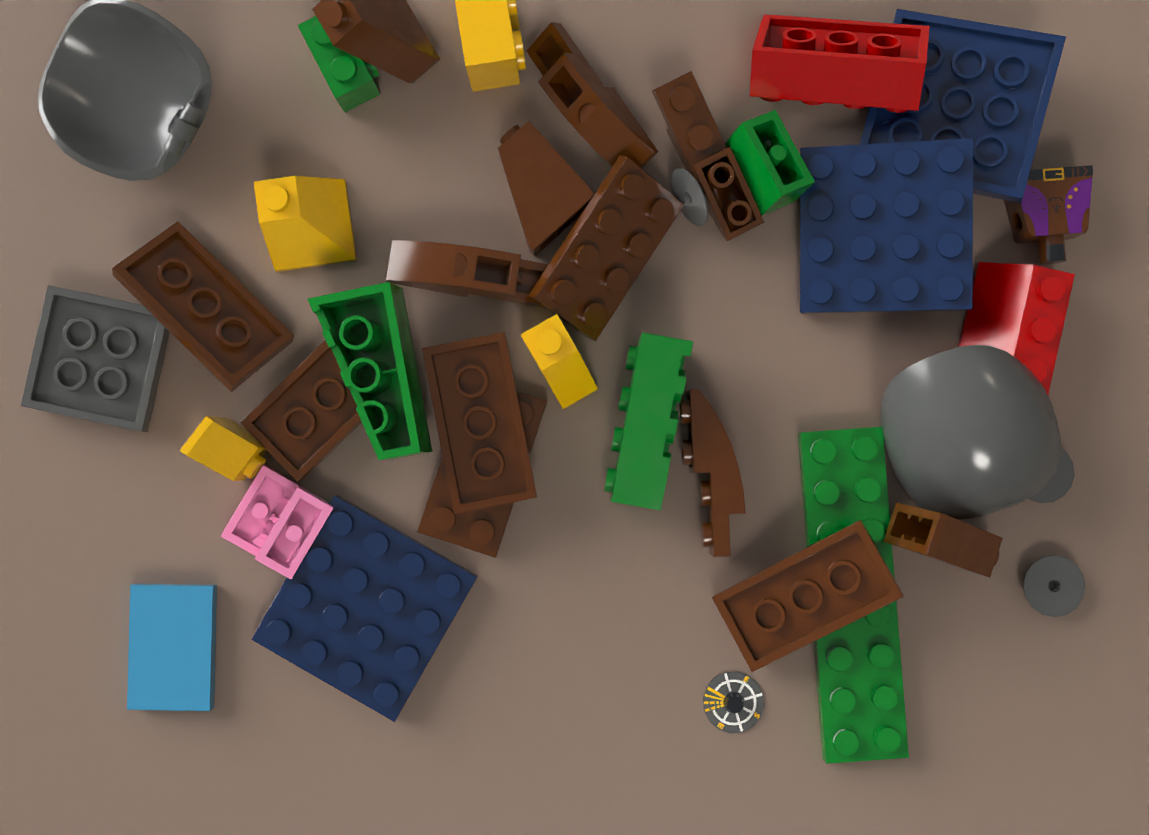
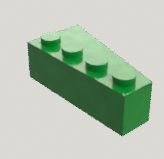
[307,282,432,460]
[604,332,694,511]

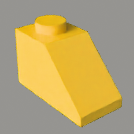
[521,314,598,409]
[180,416,267,481]

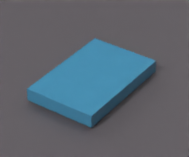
[127,584,217,711]

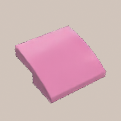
[221,464,334,579]

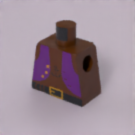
[1004,165,1093,265]

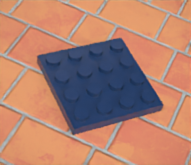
[860,9,1066,203]
[800,138,973,314]
[251,495,478,722]

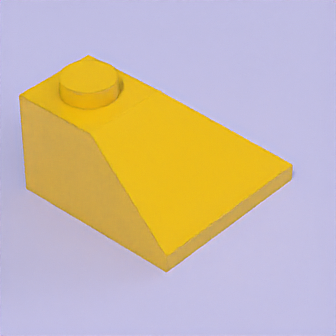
[254,176,357,272]

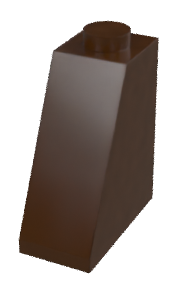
[312,0,440,83]
[498,121,595,257]
[883,502,1003,578]

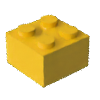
[455,0,526,92]

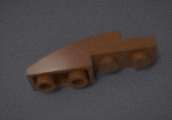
[526,22,658,169]
[652,71,764,241]
[385,240,548,309]
[680,389,746,557]

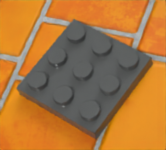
[21,285,170,432]

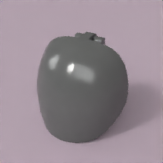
[38,0,212,181]
[881,345,1062,519]

